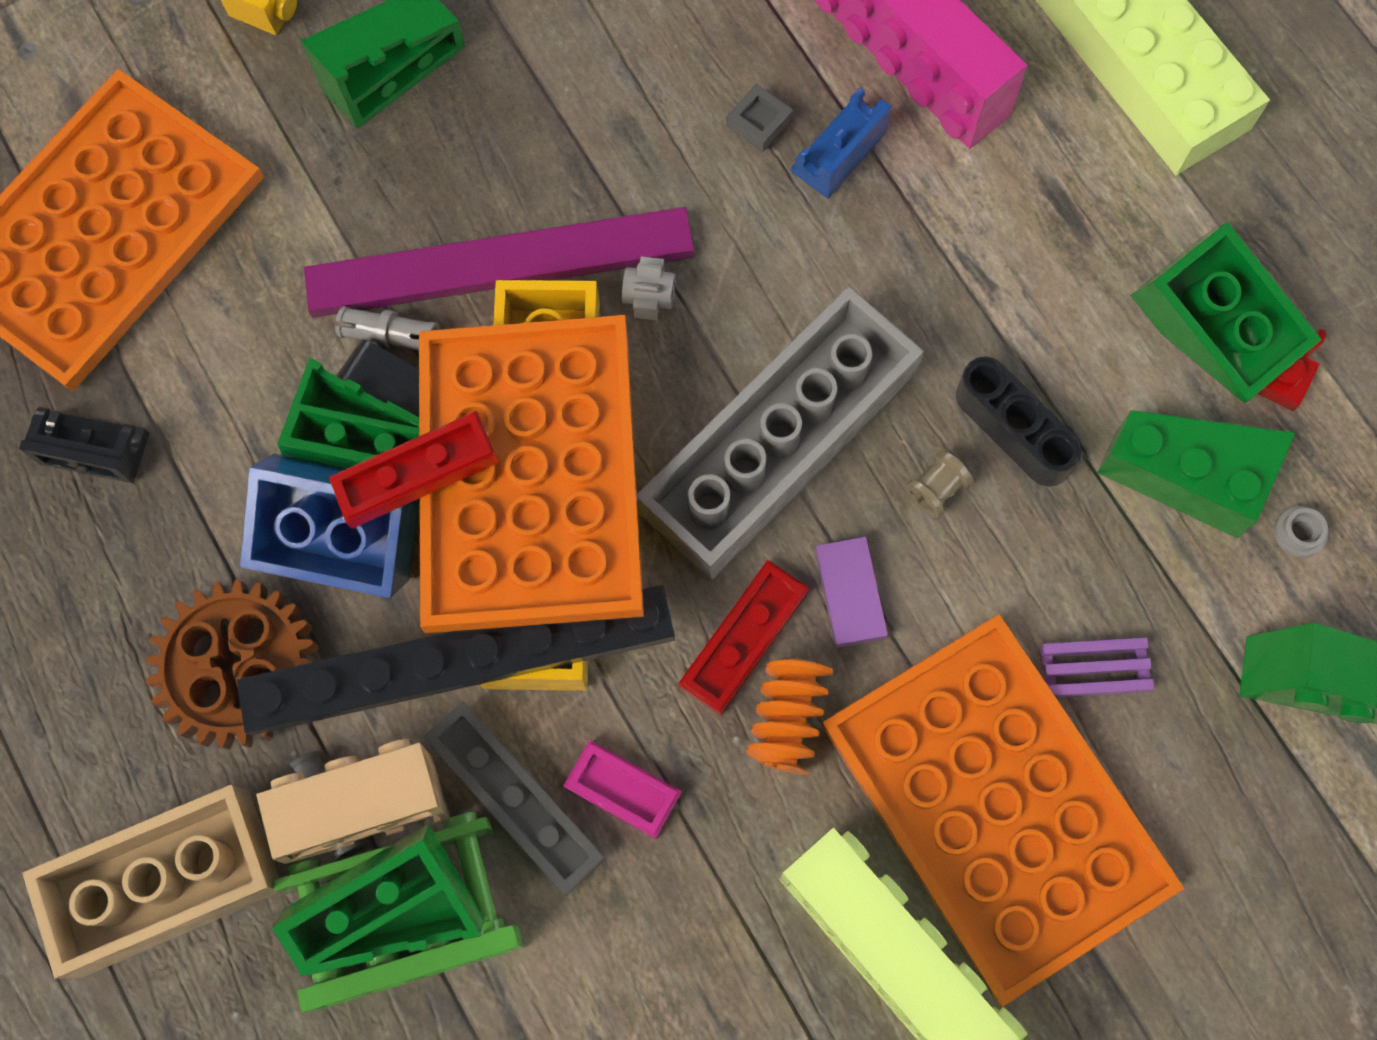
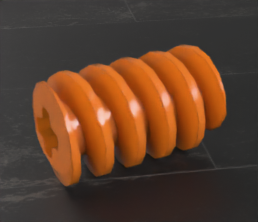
[746,658,833,775]

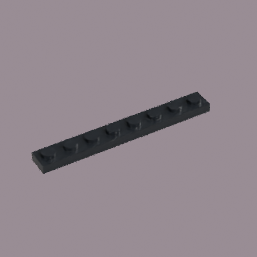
[237,585,676,736]

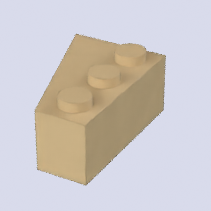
[256,739,451,864]

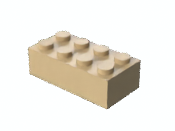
[22,784,280,979]

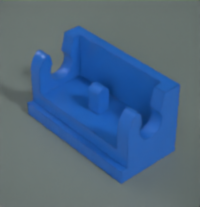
[791,88,892,199]

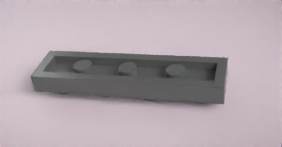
[423,701,606,896]

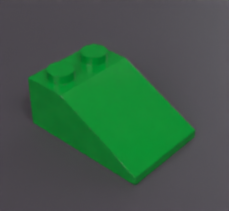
[1130,222,1321,403]

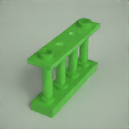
[273,812,525,1013]

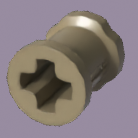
[905,451,974,518]

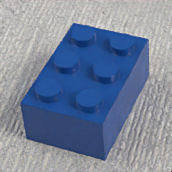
[240,454,420,598]

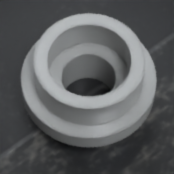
[1274,506,1329,558]

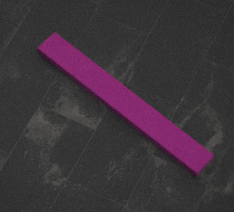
[304,207,694,318]

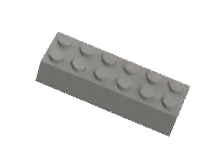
[637,286,924,581]

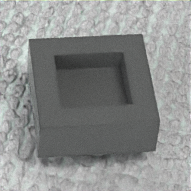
[726,83,793,152]

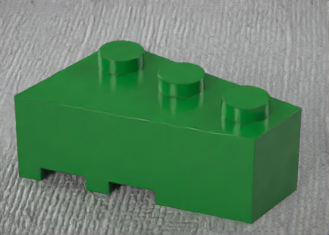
[300,0,465,129]
[277,357,419,468]
[1097,410,1295,538]
[1239,622,1377,724]
[272,824,484,977]

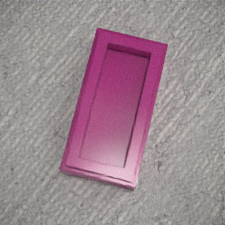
[563,740,682,840]

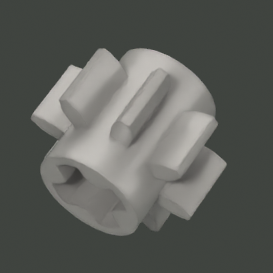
[622,256,676,320]

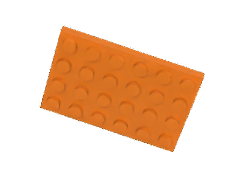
[0,69,264,392]
[419,315,644,633]
[821,614,1185,1007]

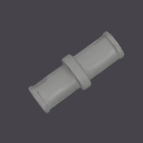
[335,306,440,350]

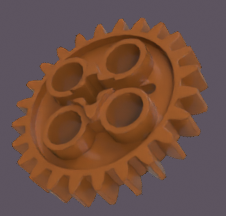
[145,579,319,750]

